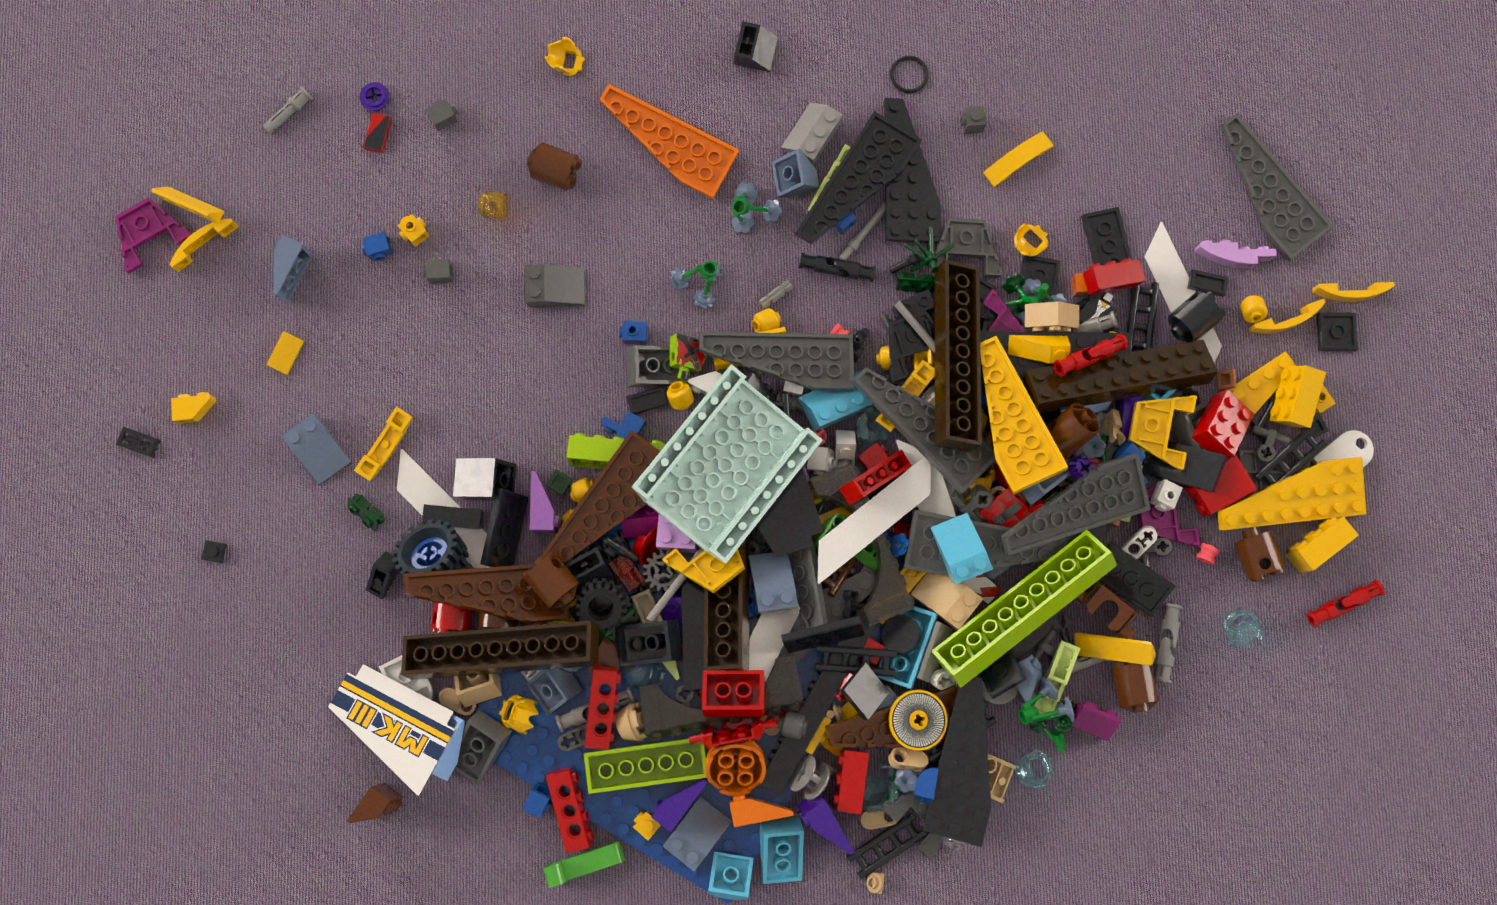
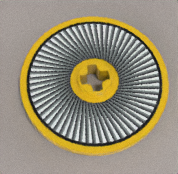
[889,690,948,751]

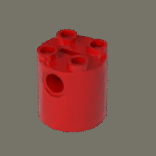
[430,602,473,633]

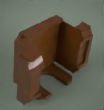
[1074,581,1138,639]

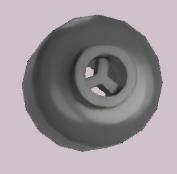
[778,711,808,740]

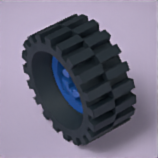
[393,519,469,577]

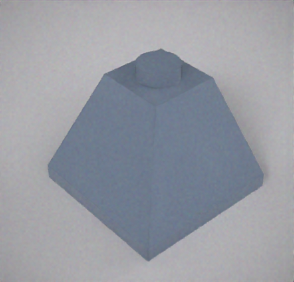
[771,149,819,197]
[1016,654,1042,702]
[526,669,583,716]

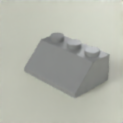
[781,102,843,166]
[916,621,953,684]

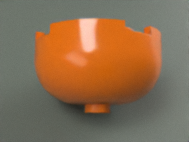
[705,735,766,796]

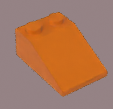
[729,795,794,827]

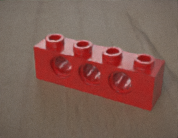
[839,449,912,505]
[585,665,621,750]
[546,766,594,853]

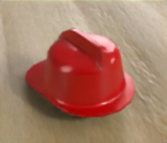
[632,527,660,569]

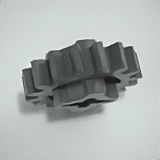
[643,550,682,593]

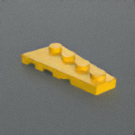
[1228,351,1296,414]

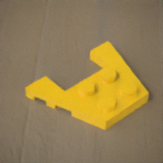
[1128,395,1197,470]
[662,549,745,593]

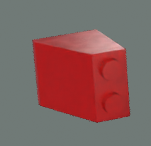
[1184,455,1257,517]

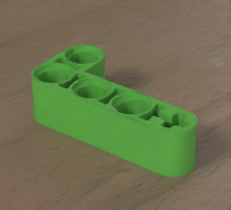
[814,514,892,572]
[543,841,625,888]

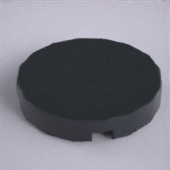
[882,615,921,655]

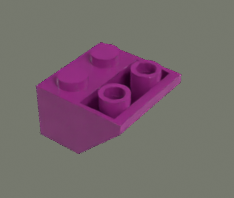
[621,504,659,538]
[1072,702,1122,741]

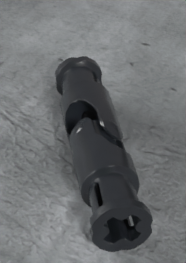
[799,252,876,282]

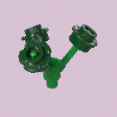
[1030,700,1076,752]

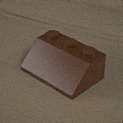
[347,783,403,823]

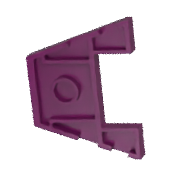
[115,197,192,274]
[982,289,1026,332]
[1138,482,1200,546]

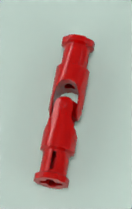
[1054,333,1128,377]
[1306,579,1385,628]

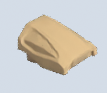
[987,753,1017,803]

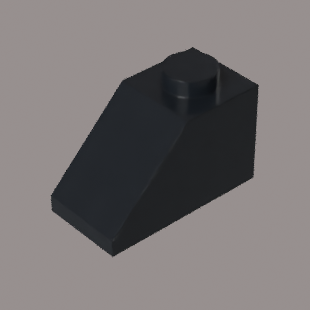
[366,551,398,599]

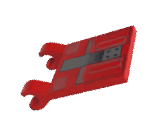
[979,487,1045,528]

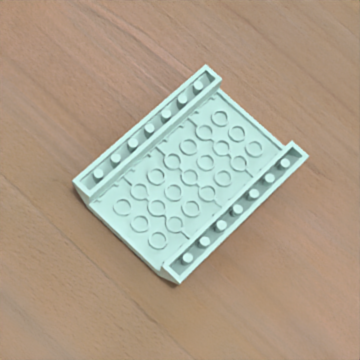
[631,364,822,564]

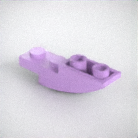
[1195,240,1276,269]

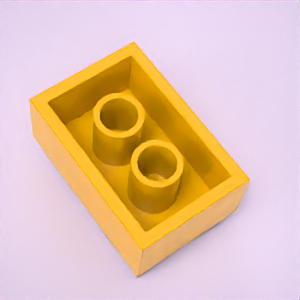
[1269,365,1326,428]
[1285,517,1359,573]

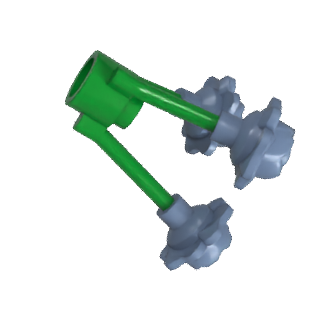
[669,260,721,309]

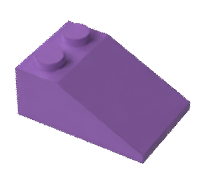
[530,471,561,534]

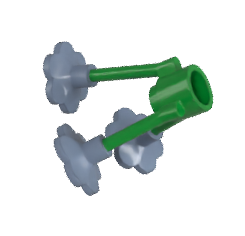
[731,182,783,234]
[1019,678,1075,725]

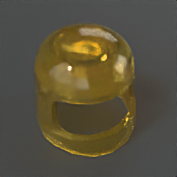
[478,191,508,221]

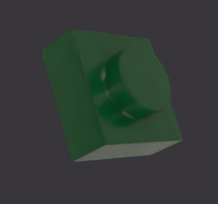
[546,469,573,496]

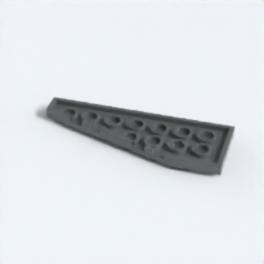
[1220,113,1334,261]
[699,331,854,391]

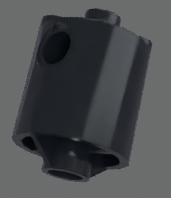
[1168,291,1226,342]

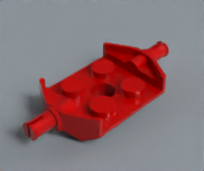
[689,717,777,750]

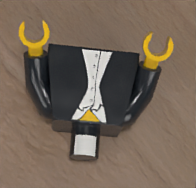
[1075,292,1119,333]

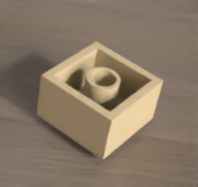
[1025,301,1079,332]

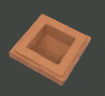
[1217,369,1236,391]

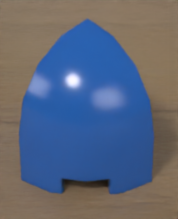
[914,768,939,804]

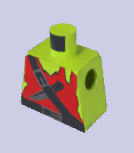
[669,333,706,381]

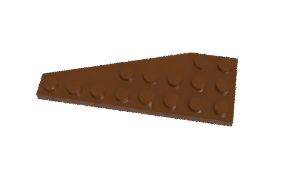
[540,430,660,564]
[403,564,570,624]
[825,684,987,748]

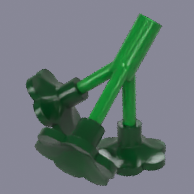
[990,273,1038,318]

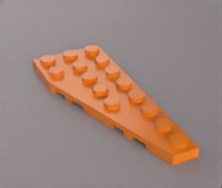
[600,84,739,200]

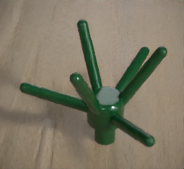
[903,226,955,272]

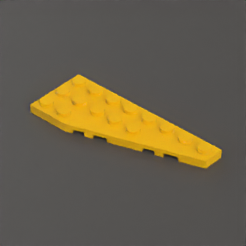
[980,336,1068,495]
[1218,457,1367,530]

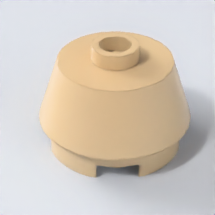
[616,702,652,741]

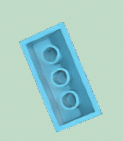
[798,370,874,432]
[876,602,938,689]

